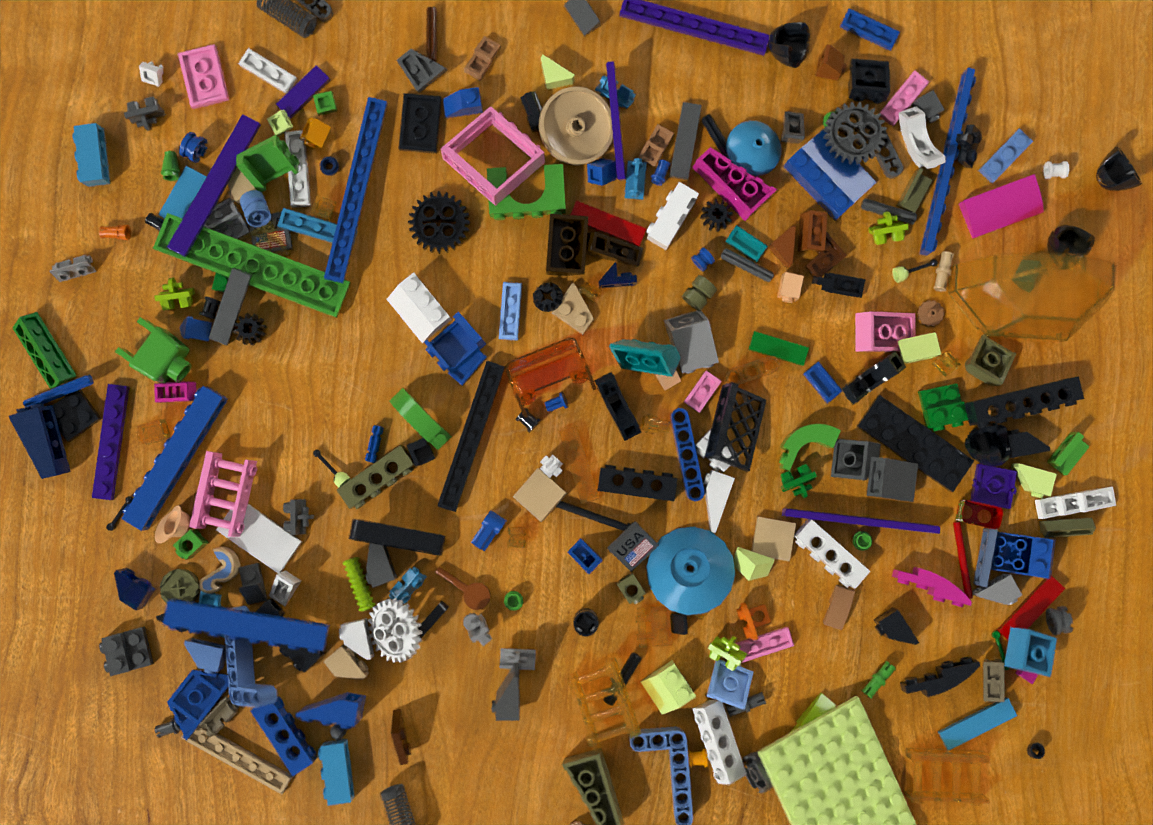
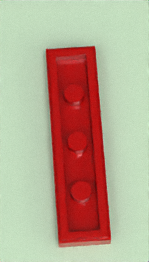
[571,200,646,247]
[997,575,1065,641]

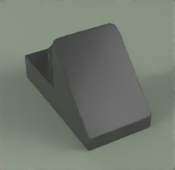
[781,111,805,144]
[239,563,268,605]

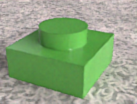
[313,91,337,116]

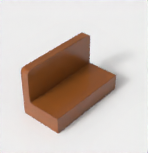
[798,210,828,252]

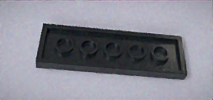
[856,395,974,492]

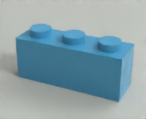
[72,123,110,187]
[318,739,355,806]

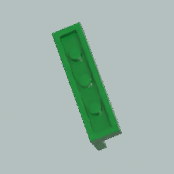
[12,312,77,390]

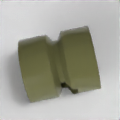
[682,275,717,311]

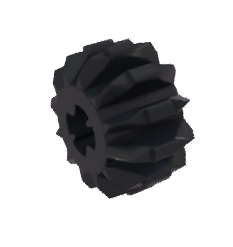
[700,199,733,232]
[233,313,267,346]

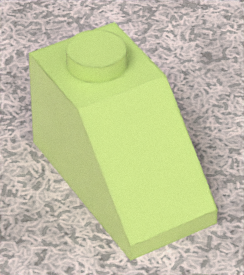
[1011,463,1056,499]

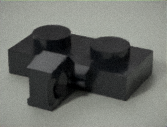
[956,125,982,168]

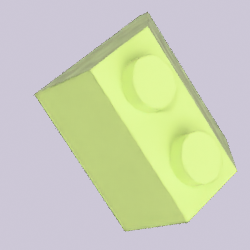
[640,660,696,715]

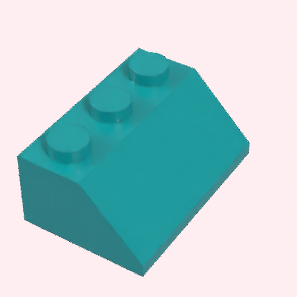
[609,339,681,377]

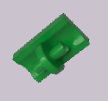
[780,464,817,498]

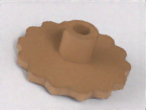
[917,300,944,327]

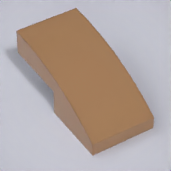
[464,36,500,81]
[639,124,674,167]
[823,585,855,630]

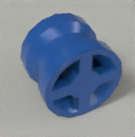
[691,247,715,272]

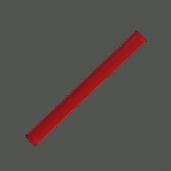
[953,521,973,599]

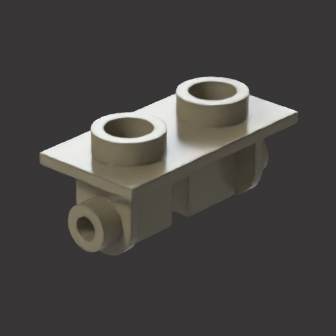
[198,697,239,737]

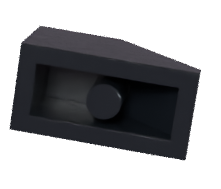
[1007,429,1050,458]
[874,607,919,645]

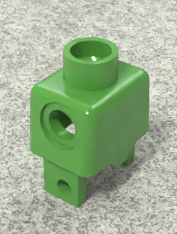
[115,317,192,383]

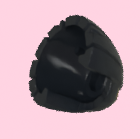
[768,22,810,68]
[1096,146,1142,191]
[1047,225,1095,270]
[965,423,1011,466]

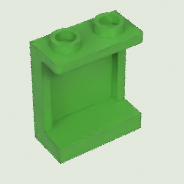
[236,135,300,192]

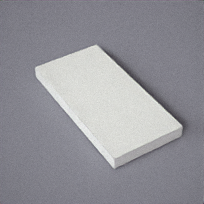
[216,504,302,573]

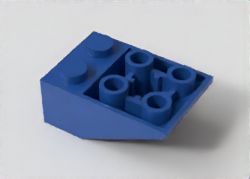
[990,532,1056,579]
[296,692,366,729]

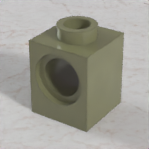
[616,572,646,604]

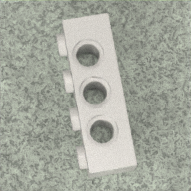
[794,519,870,589]
[693,700,747,785]

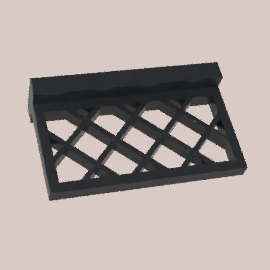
[704,382,766,472]

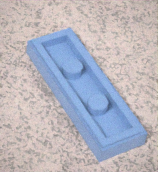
[499,282,522,341]

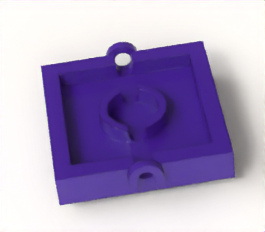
[970,464,1017,509]

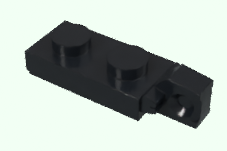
[812,273,866,298]

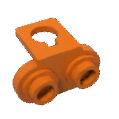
[736,602,771,641]

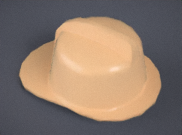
[155,506,191,544]

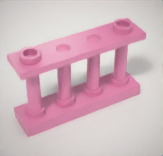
[189,451,257,537]

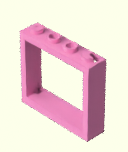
[441,106,545,206]

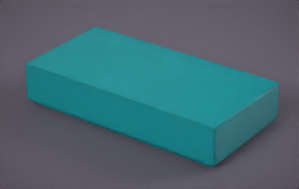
[725,225,768,263]

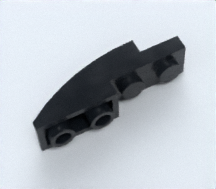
[900,657,980,697]

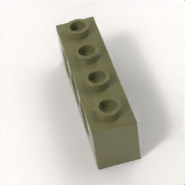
[337,445,415,509]

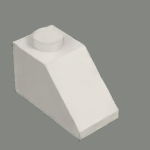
[339,618,374,660]

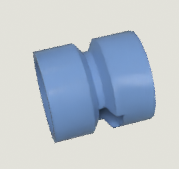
[240,190,271,227]

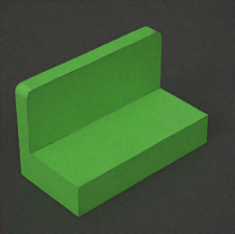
[1047,432,1089,475]

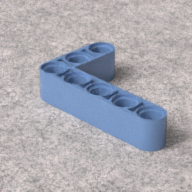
[225,606,277,708]
[629,727,693,825]

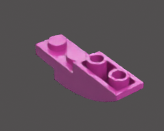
[892,567,972,607]

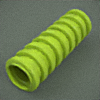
[342,557,375,612]

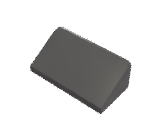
[564,0,600,37]

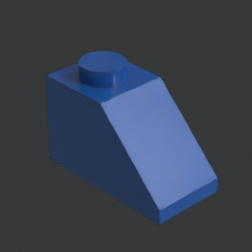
[443,87,483,118]

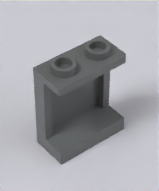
[866,457,918,502]

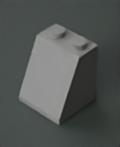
[664,310,719,374]

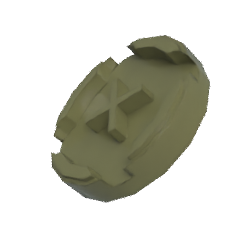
[160,569,200,604]

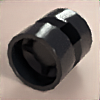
[573,608,599,637]

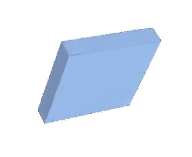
[707,660,754,709]

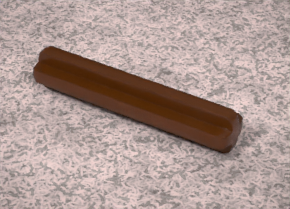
[426,7,437,62]

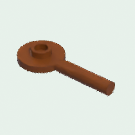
[435,567,491,610]

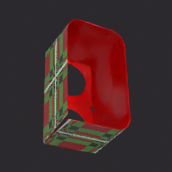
[955,500,1003,529]

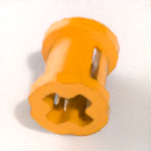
[688,749,708,769]

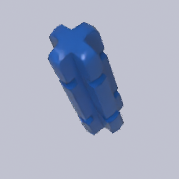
[365,425,384,463]

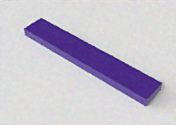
[606,61,626,181]

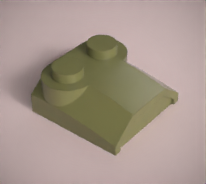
[965,334,1016,386]

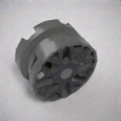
[1046,606,1073,636]

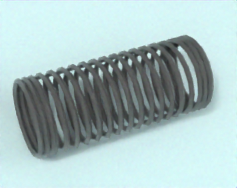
[257,0,317,38]
[380,784,416,825]

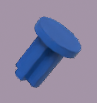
[544,392,568,412]

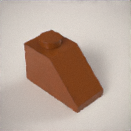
[815,44,846,81]

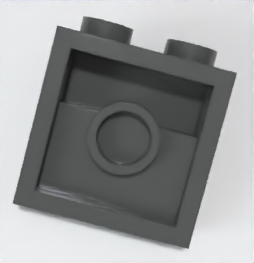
[99,626,154,676]

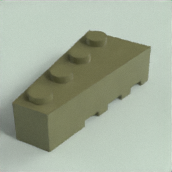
[562,748,625,825]

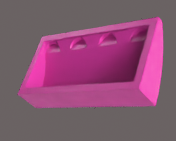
[959,174,1044,239]

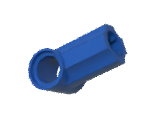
[471,510,507,551]

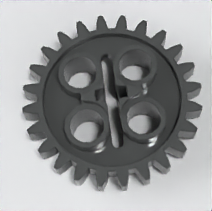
[823,102,887,164]

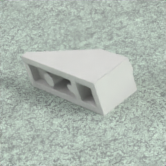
[703,470,735,533]

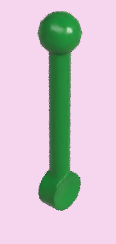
[992,631,1010,671]

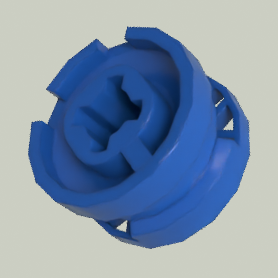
[179,132,208,163]

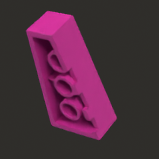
[692,147,777,221]

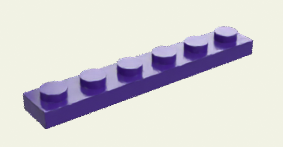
[92,384,130,500]

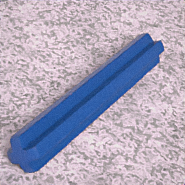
[23,375,94,409]

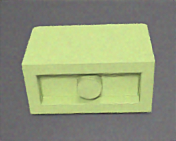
[898,332,941,364]

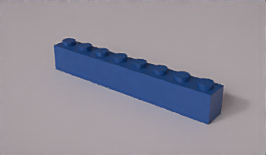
[121,386,228,531]
[163,599,330,653]

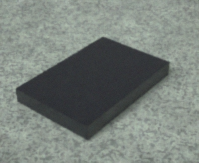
[398,93,442,154]

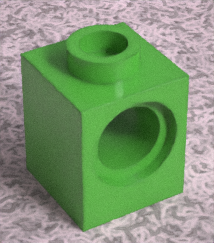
[173,529,209,560]

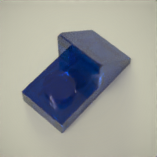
[598,262,637,288]

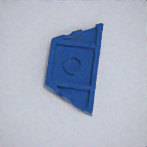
[167,669,228,741]

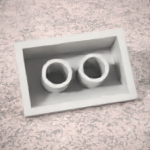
[387,272,452,343]

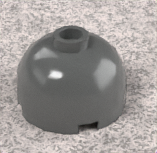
[742,752,773,794]

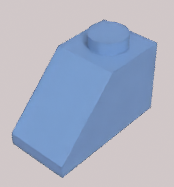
[184,638,226,674]

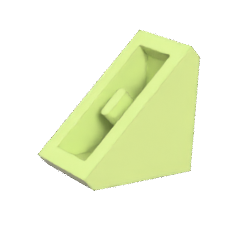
[541,55,575,90]
[733,547,774,581]

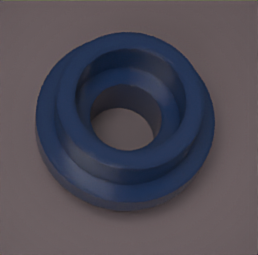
[320,157,339,176]

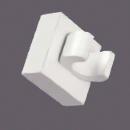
[139,61,163,87]

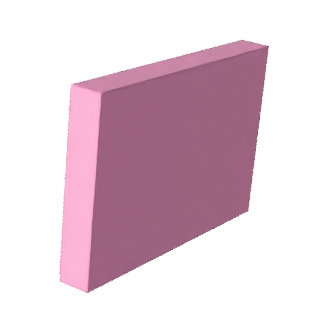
[178,44,229,109]

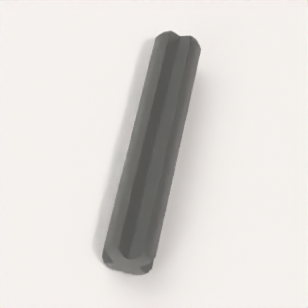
[861,198,917,224]
[721,249,774,282]

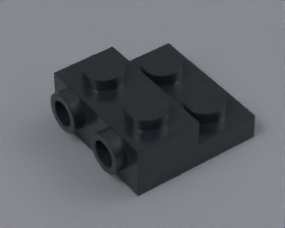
[848,58,890,104]

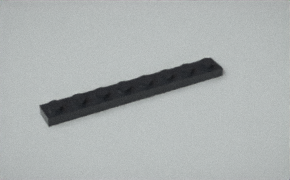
[437,361,505,512]

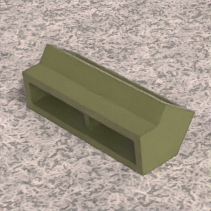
[1039,517,1096,538]

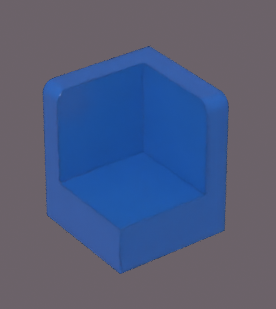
[587,158,617,186]

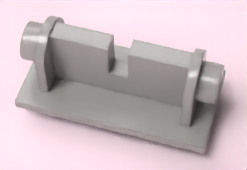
[50,255,96,282]

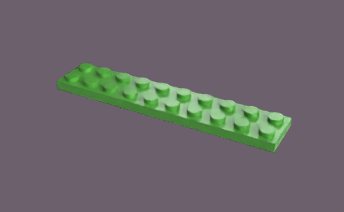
[153,213,351,318]

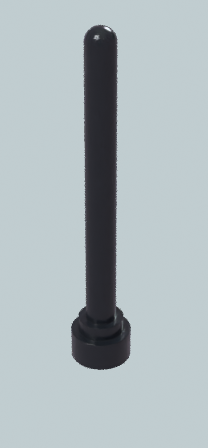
[556,501,634,531]

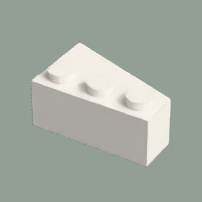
[646,182,699,250]

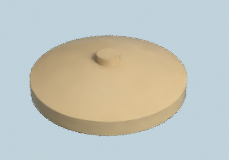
[539,87,613,165]

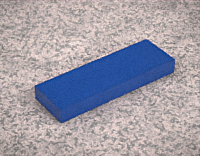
[840,8,900,51]

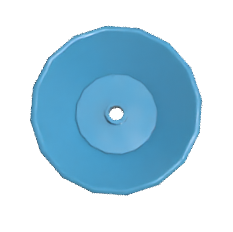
[646,527,735,615]

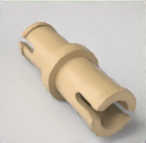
[933,252,954,292]

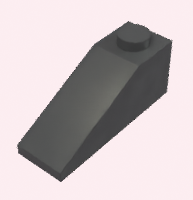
[365,543,398,587]
[492,663,520,721]

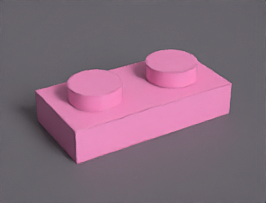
[684,371,722,413]

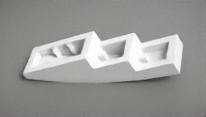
[1035,487,1116,519]

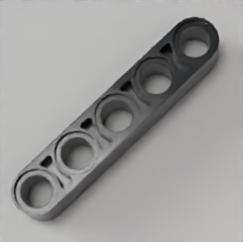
[349,519,446,556]

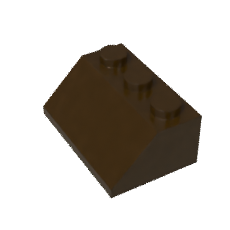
[546,214,589,276]

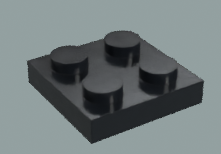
[53,389,101,442]

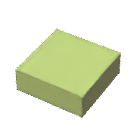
[267,110,293,136]

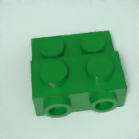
[918,383,968,431]

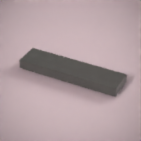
[669,102,702,180]
[209,267,252,346]

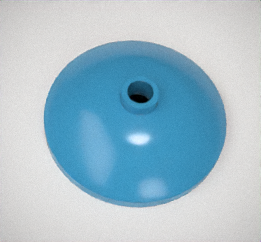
[726,121,782,176]

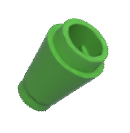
[161,151,181,181]

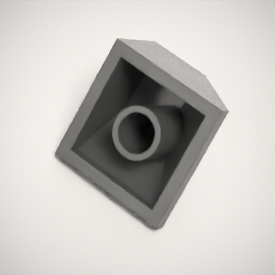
[831,439,881,481]

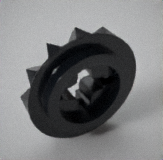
[533,282,563,312]

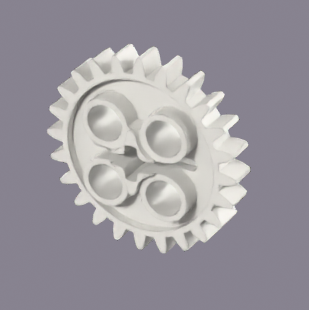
[367,598,422,663]

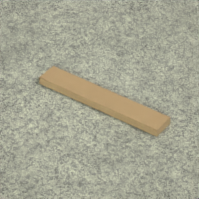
[181,727,293,794]

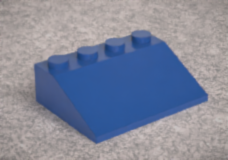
[783,129,877,221]

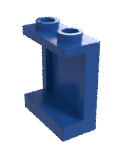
[424,311,486,374]

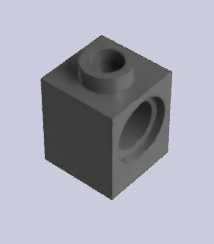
[912,90,944,124]

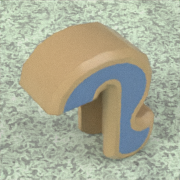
[199,546,241,594]

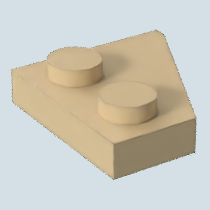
[552,283,594,335]

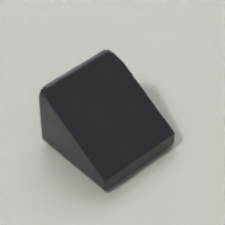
[670,613,688,635]

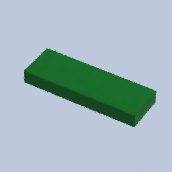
[748,331,809,366]

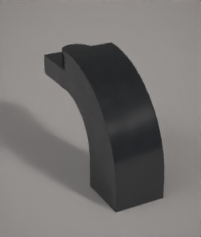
[842,351,906,405]
[594,371,642,441]

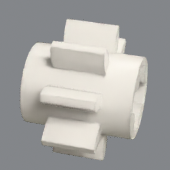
[540,454,563,478]

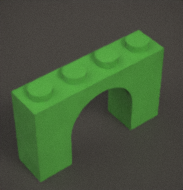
[487,164,566,220]

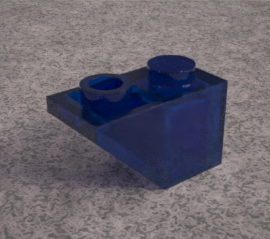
[114,568,155,611]

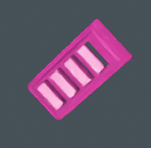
[154,382,197,403]

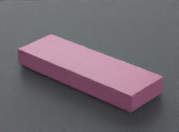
[880,70,929,127]
[735,627,794,663]

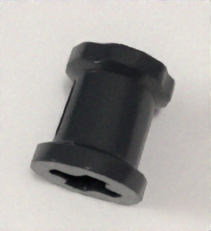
[199,296,221,320]
[515,408,541,433]

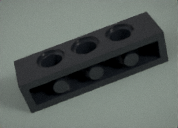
[597,465,677,501]

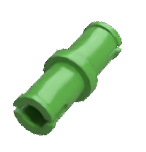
[861,661,896,699]

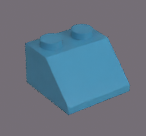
[1004,627,1057,677]

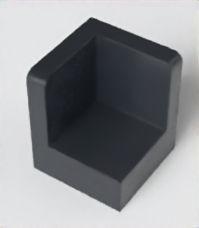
[406,438,435,467]

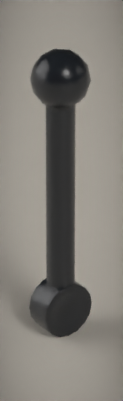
[106,496,133,531]

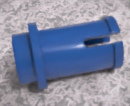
[651,160,671,186]

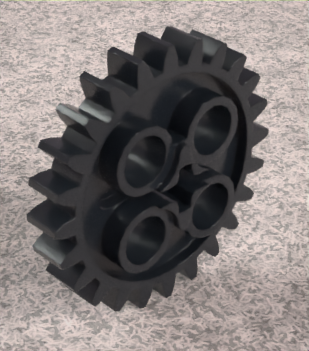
[408,191,471,254]

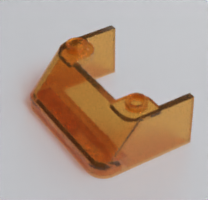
[505,338,597,418]

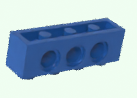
[250,696,317,776]

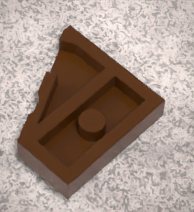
[391,709,411,765]

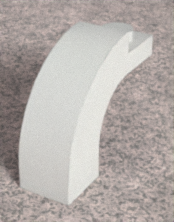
[899,106,946,169]

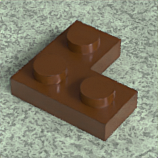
[805,232,847,277]

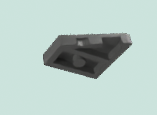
[397,49,447,92]

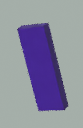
[276,65,331,119]

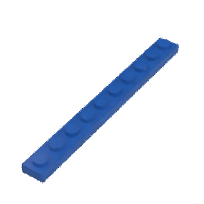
[919,68,976,256]
[324,97,387,284]

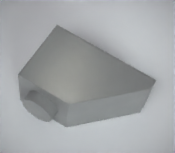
[972,573,1022,605]

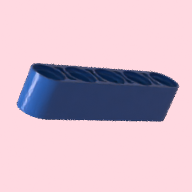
[670,408,704,501]

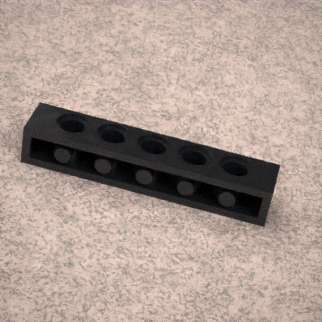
[964,376,1084,428]

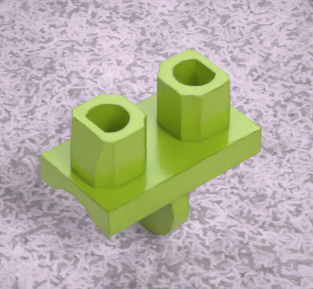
[868,211,908,245]
[154,278,195,310]
[708,636,747,671]

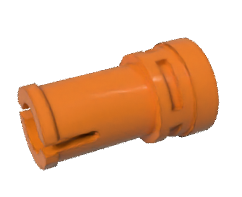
[99,225,131,240]

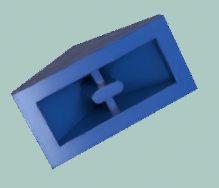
[568,538,603,575]

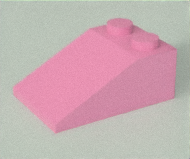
[855,312,915,352]

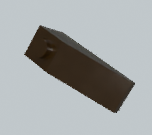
[586,232,643,267]

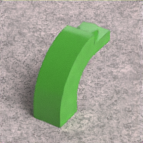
[389,388,452,450]
[779,424,841,471]

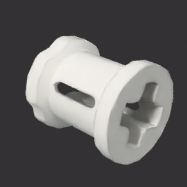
[1043,161,1069,179]

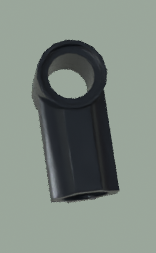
[520,91,542,132]

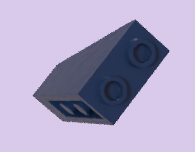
[9,403,71,479]

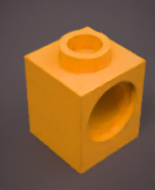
[299,118,331,149]

